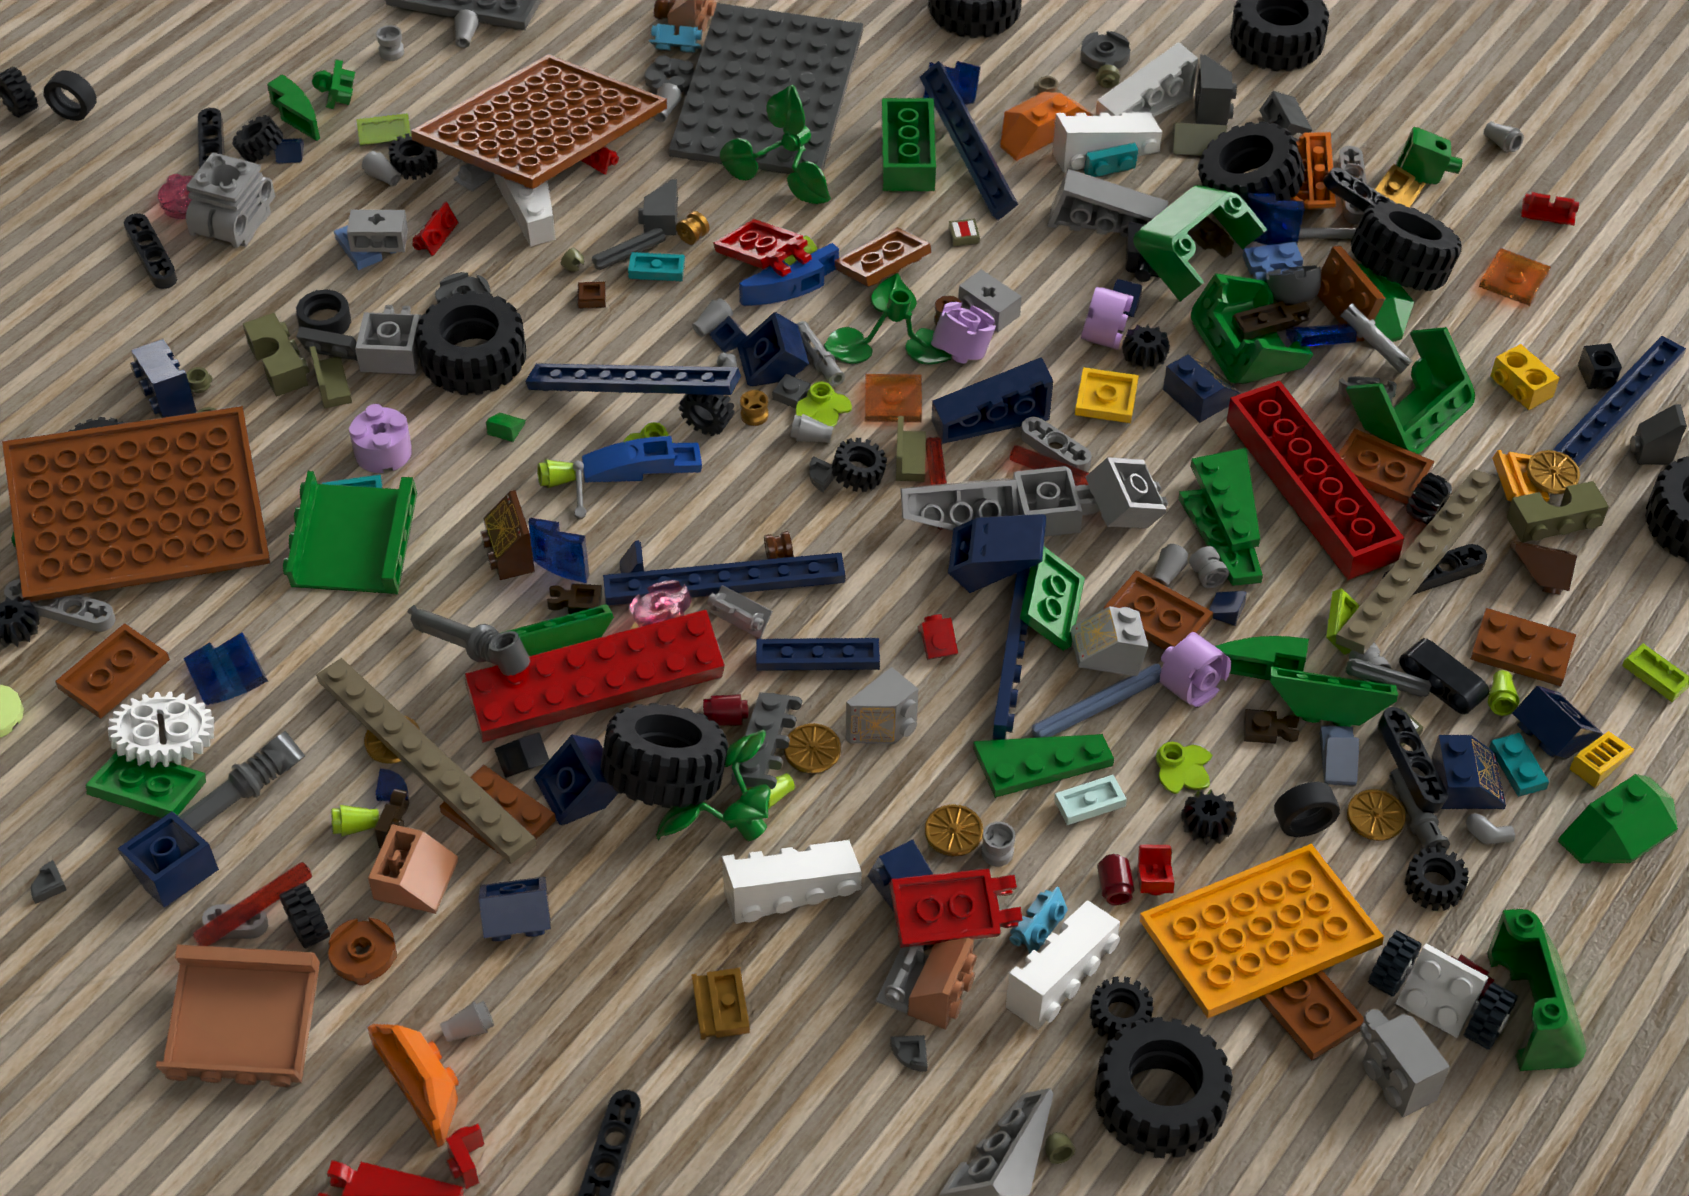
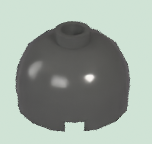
[1265,265,1322,305]

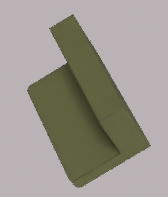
[1173,122,1227,156]
[310,346,352,409]
[896,416,926,482]

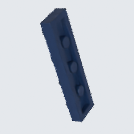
[756,638,880,671]

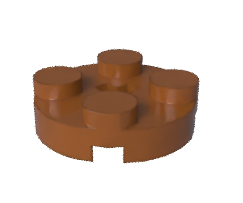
[328,918,397,985]

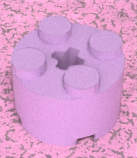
[1081,287,1134,350]
[931,302,996,364]
[349,404,412,473]
[1160,632,1231,707]

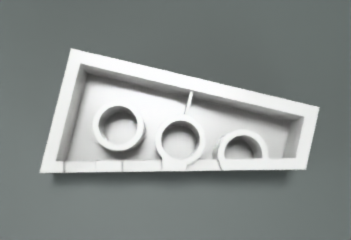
[1095,42,1198,117]
[1052,113,1162,173]
[494,173,556,247]
[722,840,862,924]
[1005,900,1120,1030]

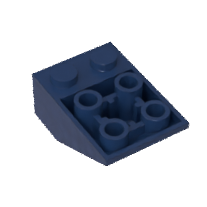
[948,514,1046,593]

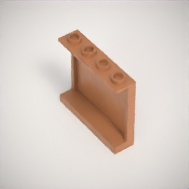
[156,945,320,1087]

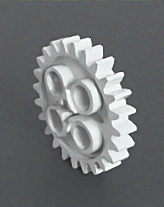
[108,692,214,767]

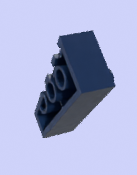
[931,357,1053,444]

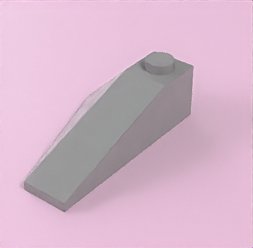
[900,478,1019,531]
[939,1088,1054,1196]

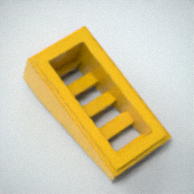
[1570,731,1634,788]

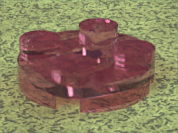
[158,174,194,219]
[630,580,691,627]

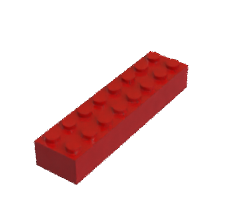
[1226,380,1405,580]
[465,609,725,743]

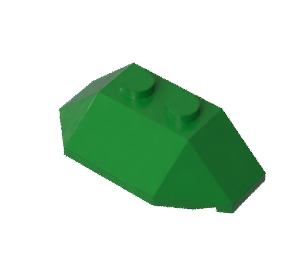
[1357,263,1414,342]
[501,604,614,656]
[1270,666,1398,727]
[1558,774,1678,863]

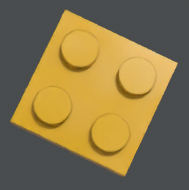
[1075,367,1139,423]

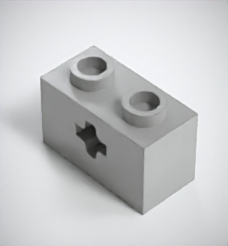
[347,210,408,252]
[958,269,1022,332]

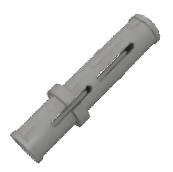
[1340,303,1413,374]
[796,321,845,386]

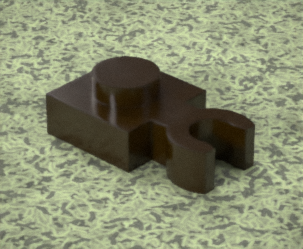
[547,583,602,614]
[1244,709,1299,744]
[375,789,409,848]

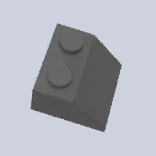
[1194,55,1237,125]

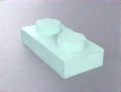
[1054,775,1127,825]

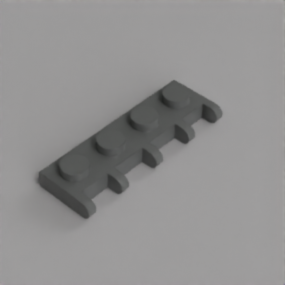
[731,692,802,789]

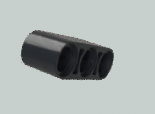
[1399,638,1489,715]

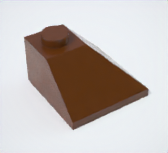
[1510,540,1577,595]

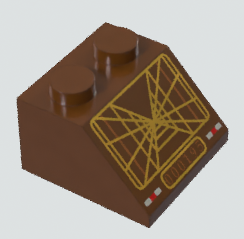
[480,490,535,580]

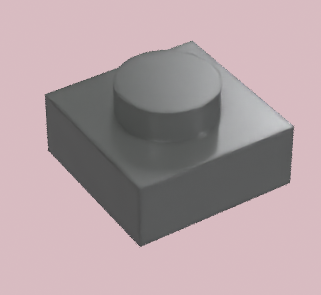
[772,374,811,408]

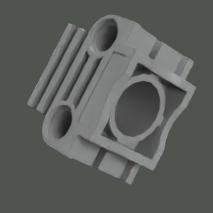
[186,152,276,248]

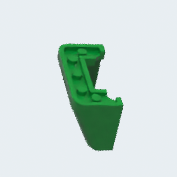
[1191,273,1314,384]
[1487,909,1586,1071]

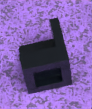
[494,732,550,778]

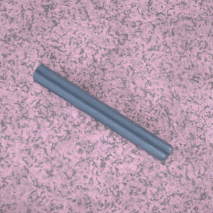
[1031,664,1162,738]

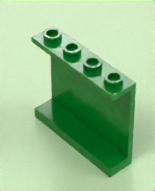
[283,471,417,594]

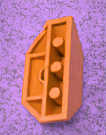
[1000,92,1094,161]
[1290,132,1336,210]
[367,1024,459,1148]

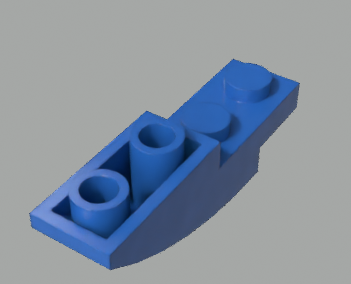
[739,243,839,306]
[582,436,702,483]

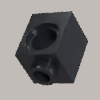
[1578,343,1622,389]

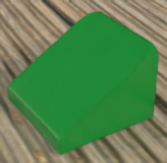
[486,412,526,442]

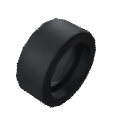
[43,70,97,121]
[296,289,351,334]
[1274,782,1340,837]

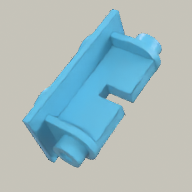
[649,24,702,53]
[1009,887,1068,954]

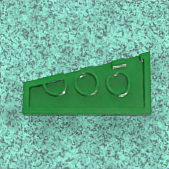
[1190,448,1261,552]
[1178,489,1263,586]
[973,734,1114,798]

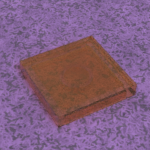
[1479,248,1551,306]
[865,374,922,422]

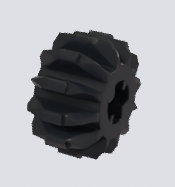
[1122,324,1170,370]
[1406,472,1452,525]
[0,596,40,648]
[1181,789,1237,845]

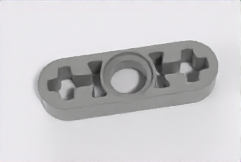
[1021,417,1091,475]

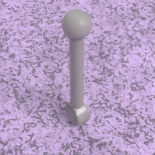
[573,460,586,519]

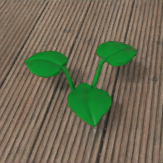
[720,85,831,204]
[824,273,952,365]
[656,729,771,841]

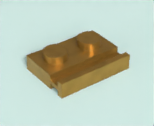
[1375,164,1426,208]
[691,967,750,1040]

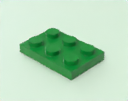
[1020,546,1085,651]
[86,751,206,818]

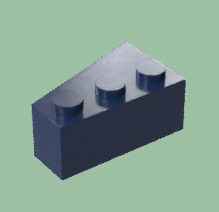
[130,339,197,418]
[867,839,934,951]

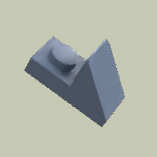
[1319,726,1359,786]

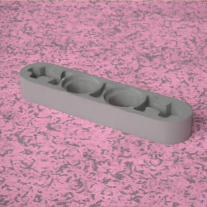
[1337,146,1367,224]
[4,579,116,632]

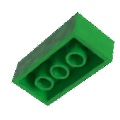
[881,98,936,192]

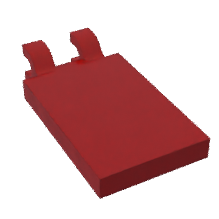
[713,219,812,277]
[890,868,1023,948]
[318,1160,464,1196]

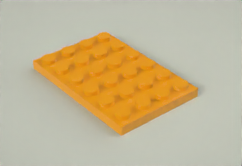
[1140,843,1384,1019]

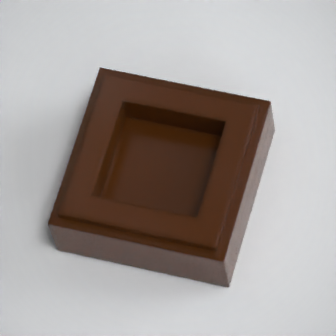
[578,282,606,309]

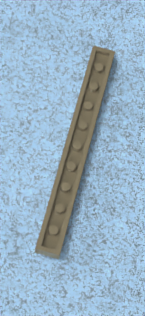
[1336,469,1500,655]
[316,658,536,864]

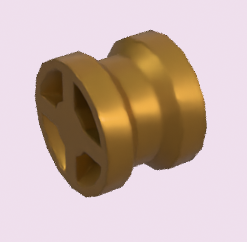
[676,211,710,245]
[740,390,769,426]

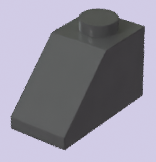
[638,179,678,235]
[1630,404,1687,465]

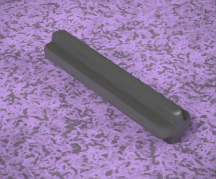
[592,228,666,270]
[1346,658,1431,697]

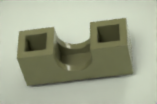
[243,313,310,397]
[1507,481,1609,542]

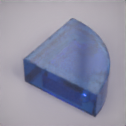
[375,768,409,801]

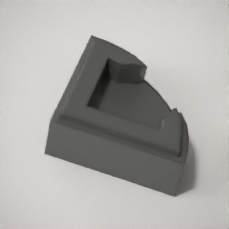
[809,456,836,492]
[31,860,67,904]
[890,1035,927,1072]

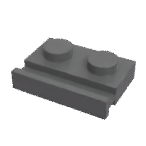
[296,327,358,361]

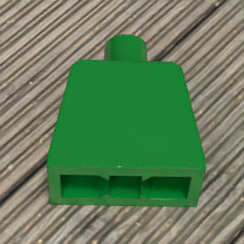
[1396,126,1463,184]

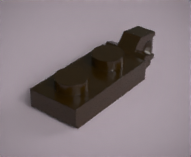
[1187,216,1234,258]
[1232,301,1310,340]

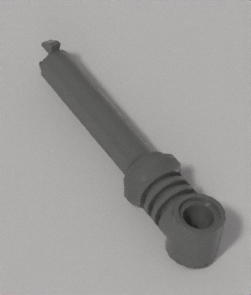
[407,605,530,676]
[179,731,305,832]

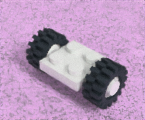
[1368,930,1518,1050]

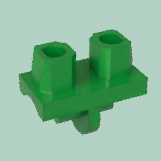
[312,59,355,109]

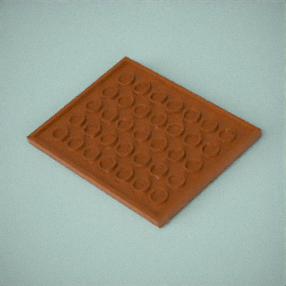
[411,54,667,189]
[2,406,270,602]

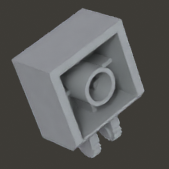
[355,305,421,374]
[1085,457,1168,528]
[1013,466,1100,537]
[1360,1009,1450,1117]

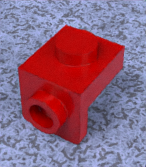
[917,614,958,660]
[1137,844,1175,896]
[445,1124,484,1189]

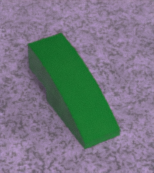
[267,74,320,141]
[1215,636,1309,681]

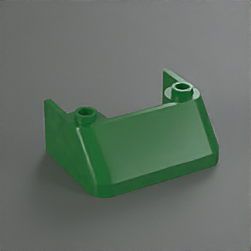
[1133,185,1268,301]
[1346,327,1475,454]

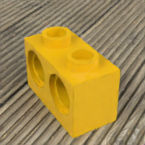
[1490,344,1560,410]

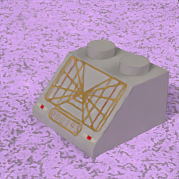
[1070,606,1148,676]
[846,667,918,744]

